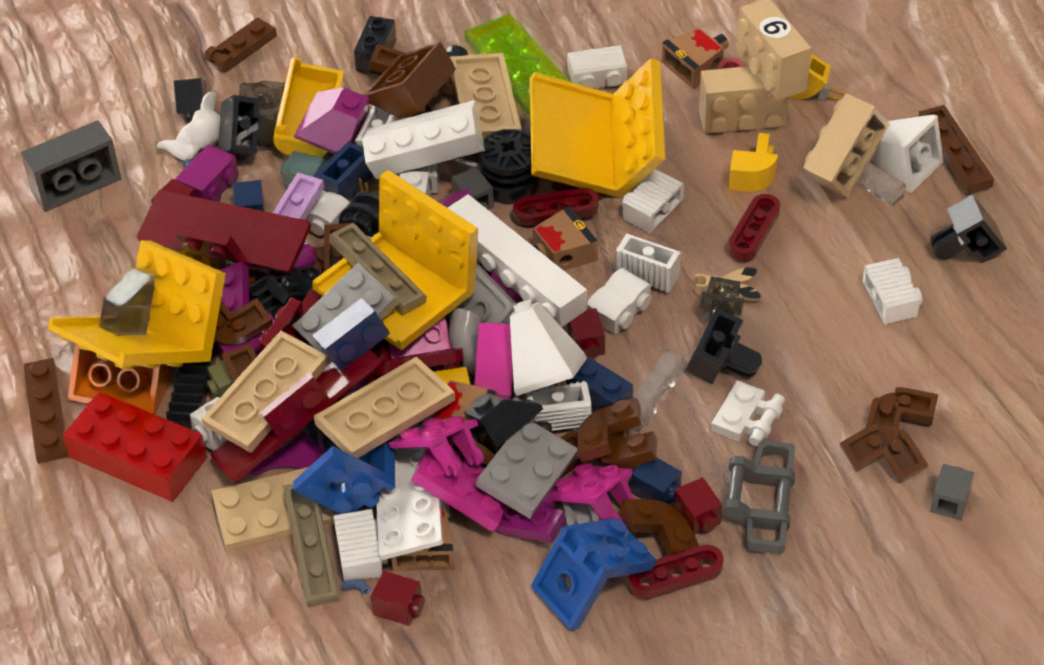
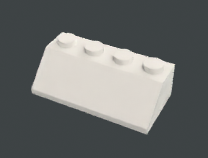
[362,100,485,179]

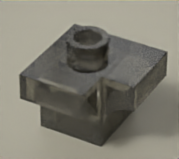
[239,80,285,121]

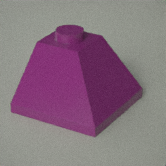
[294,87,369,154]

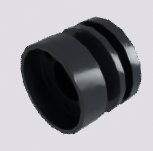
[479,129,539,205]

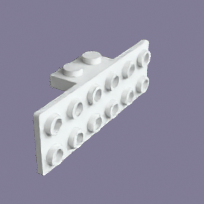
[376,414,450,560]

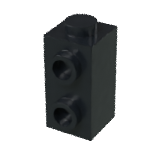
[354,16,397,75]

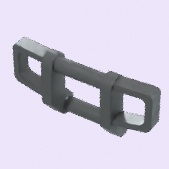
[723,441,795,554]

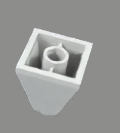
[871,115,944,193]
[510,299,587,396]

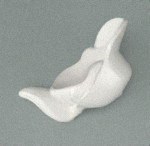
[157,92,220,161]

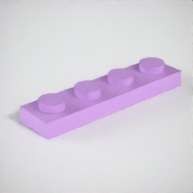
[248,172,325,274]

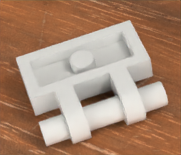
[711,380,785,446]

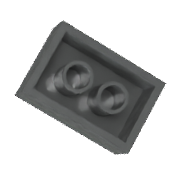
[20,120,122,212]

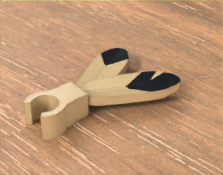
[693,267,761,301]

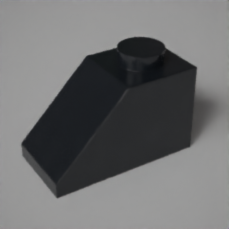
[173,78,207,119]
[464,393,543,448]

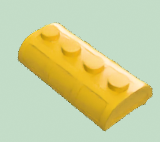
[273,58,344,159]

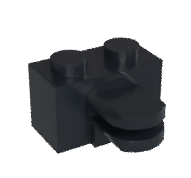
[218,95,277,160]
[930,194,1007,263]
[685,307,762,384]

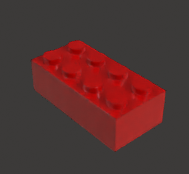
[63,391,207,502]

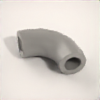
[448,308,482,376]

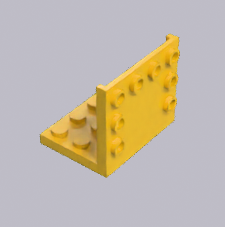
[530,59,665,198]
[313,170,478,350]
[48,240,226,370]

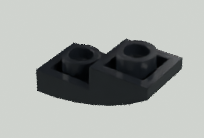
[264,266,322,304]

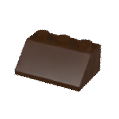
[364,42,456,118]

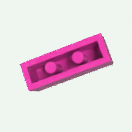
[475,323,519,397]

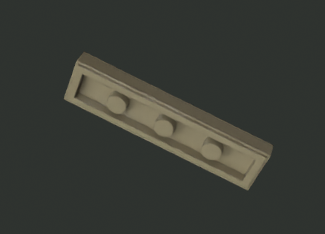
[329,223,427,316]
[283,484,339,607]

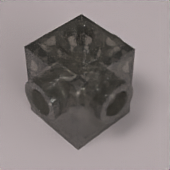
[699,276,744,322]

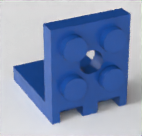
[293,436,395,514]
[531,518,657,630]

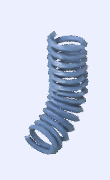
[341,579,371,595]

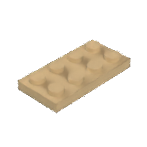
[450,53,521,139]
[201,331,330,453]
[314,357,455,458]
[211,467,342,551]

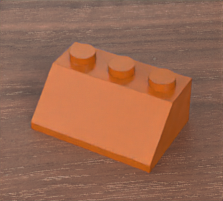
[67,343,172,414]

